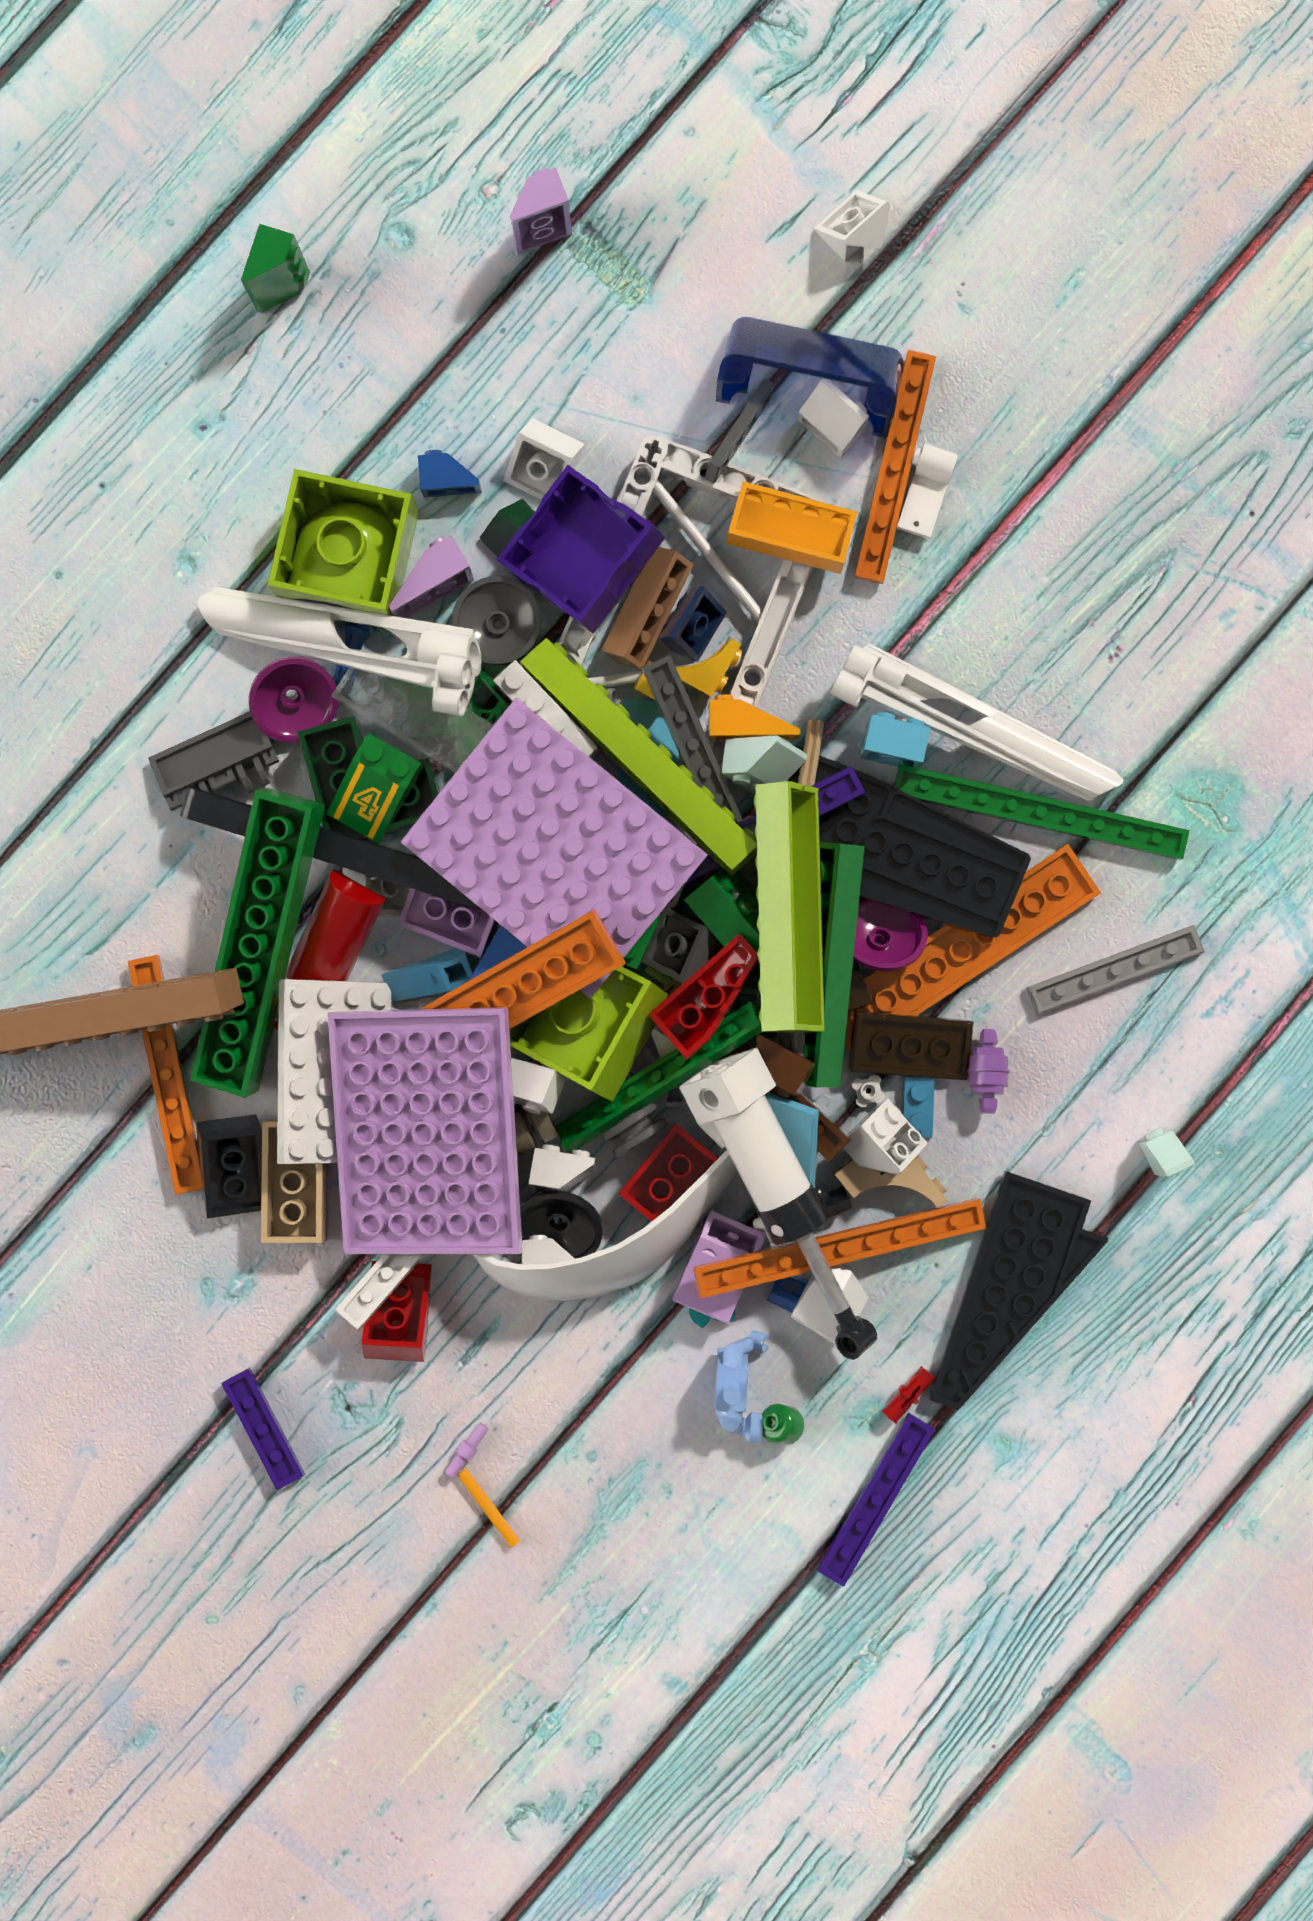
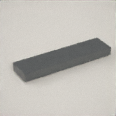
[705,378,774,484]

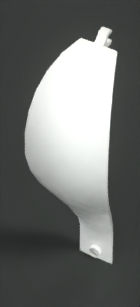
[472,1103,817,1301]

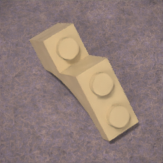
[833,1155,948,1208]

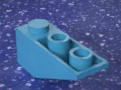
[381,948,475,1002]

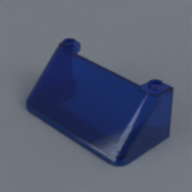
[715,317,903,438]

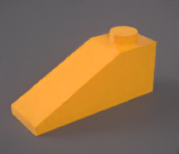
[709,695,800,740]

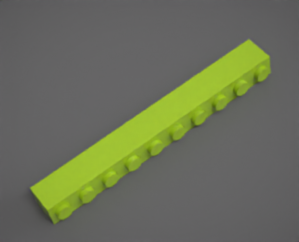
[520,638,757,877]

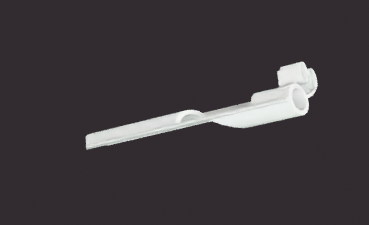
[830,643,1123,801]

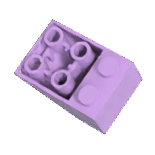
[672,1210,766,1324]

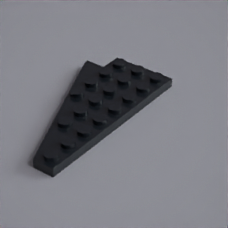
[929,1171,1109,1410]

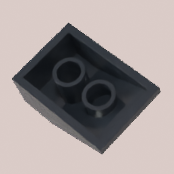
[196,1114,262,1219]

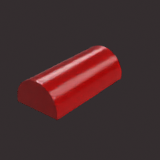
[286,869,386,981]

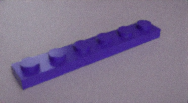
[817,1412,936,1587]

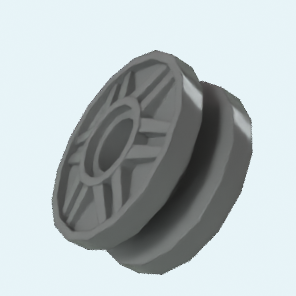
[602,1101,668,1158]

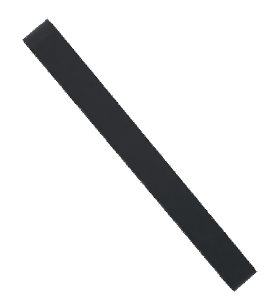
[180,787,482,910]

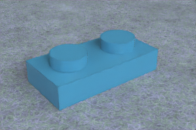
[902,1077,935,1138]

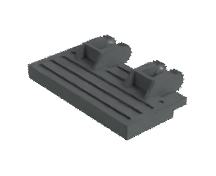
[148,711,279,811]

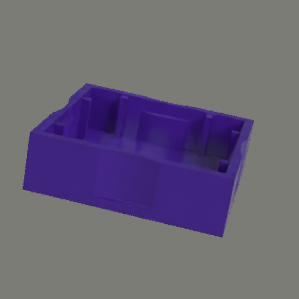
[496,465,665,634]

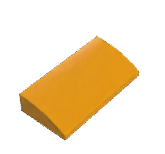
[726,481,858,574]

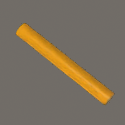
[457,1468,520,1548]

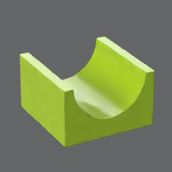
[509,966,669,1102]

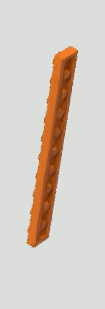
[693,1198,986,1299]

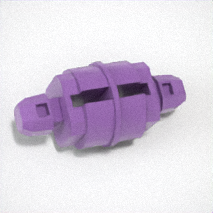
[967,1029,1010,1114]

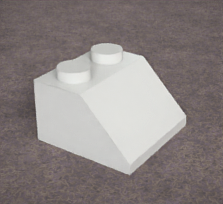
[503,418,584,500]

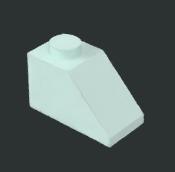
[1139,1127,1195,1177]

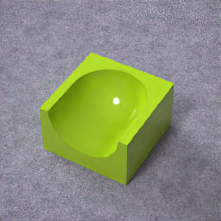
[268,469,419,616]

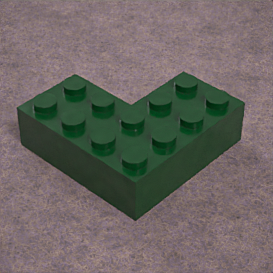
[297,716,440,840]

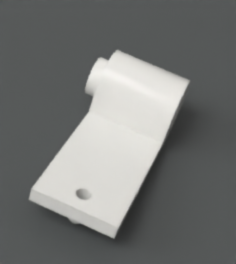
[896,443,958,539]

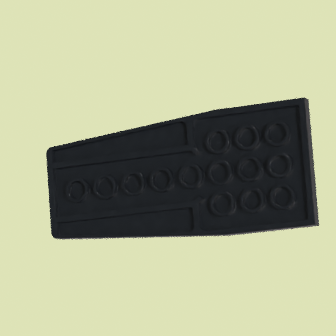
[787,744,1031,938]

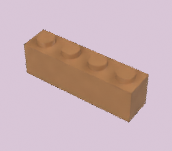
[601,547,694,670]

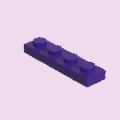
[221,1367,305,1490]

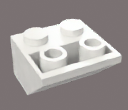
[797,377,869,459]
[844,1098,928,1175]
[528,1144,595,1192]

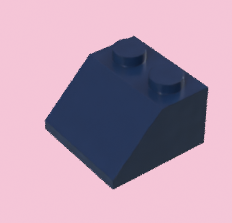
[659,585,727,662]

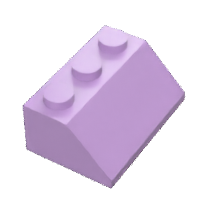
[510,167,572,254]

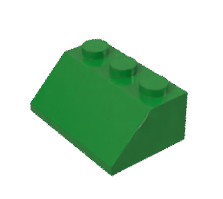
[241,224,310,313]

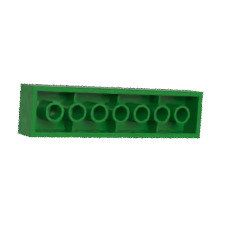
[803,842,865,1088]

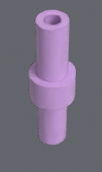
[445,1422,489,1479]

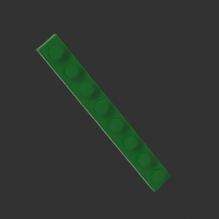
[556,1001,763,1153]

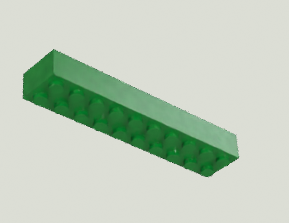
[190,788,325,1098]

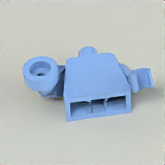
[714,1330,769,1443]

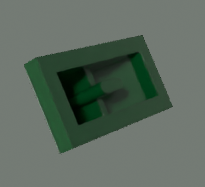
[479,498,535,558]

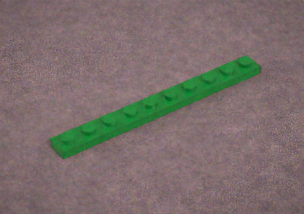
[894,764,1190,860]

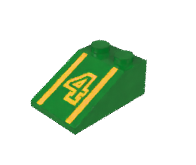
[327,733,424,844]

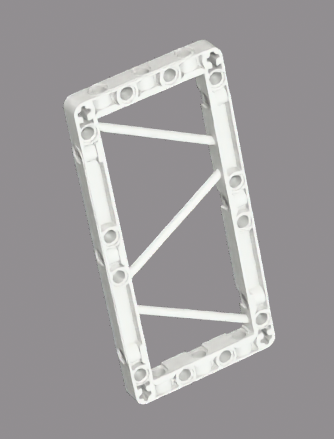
[559,435,828,912]

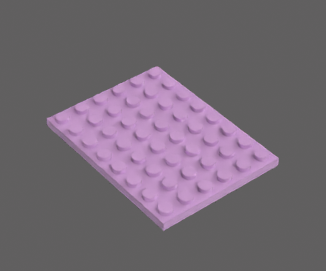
[401,698,708,999]
[327,1007,523,1254]

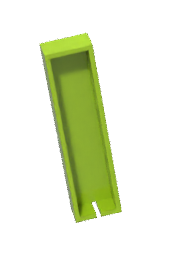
[754,781,824,1033]

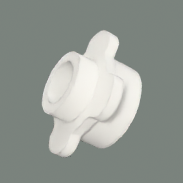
[852,1074,885,1107]

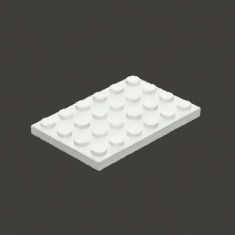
[277,979,391,1164]

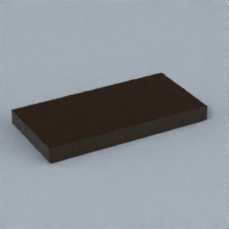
[848,1011,974,1080]

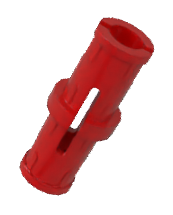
[882,1366,935,1424]

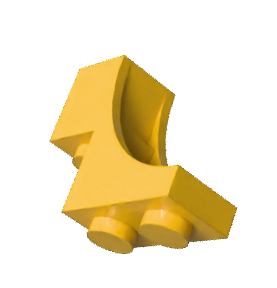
[634,636,743,700]

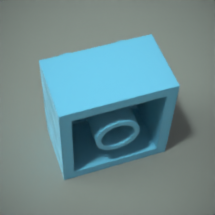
[859,712,931,769]

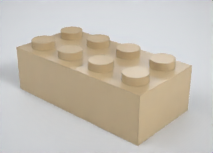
[261,1121,328,1243]

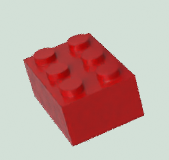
[619,1123,718,1221]

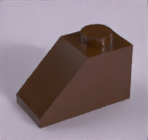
[756,1034,817,1098]

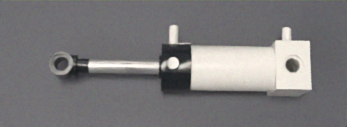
[679,1048,877,1360]

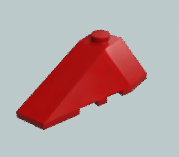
[648,934,758,1060]

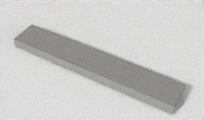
[1026,925,1205,1015]

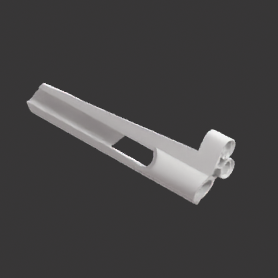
[197,587,482,716]

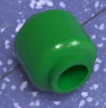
[762,1403,804,1445]

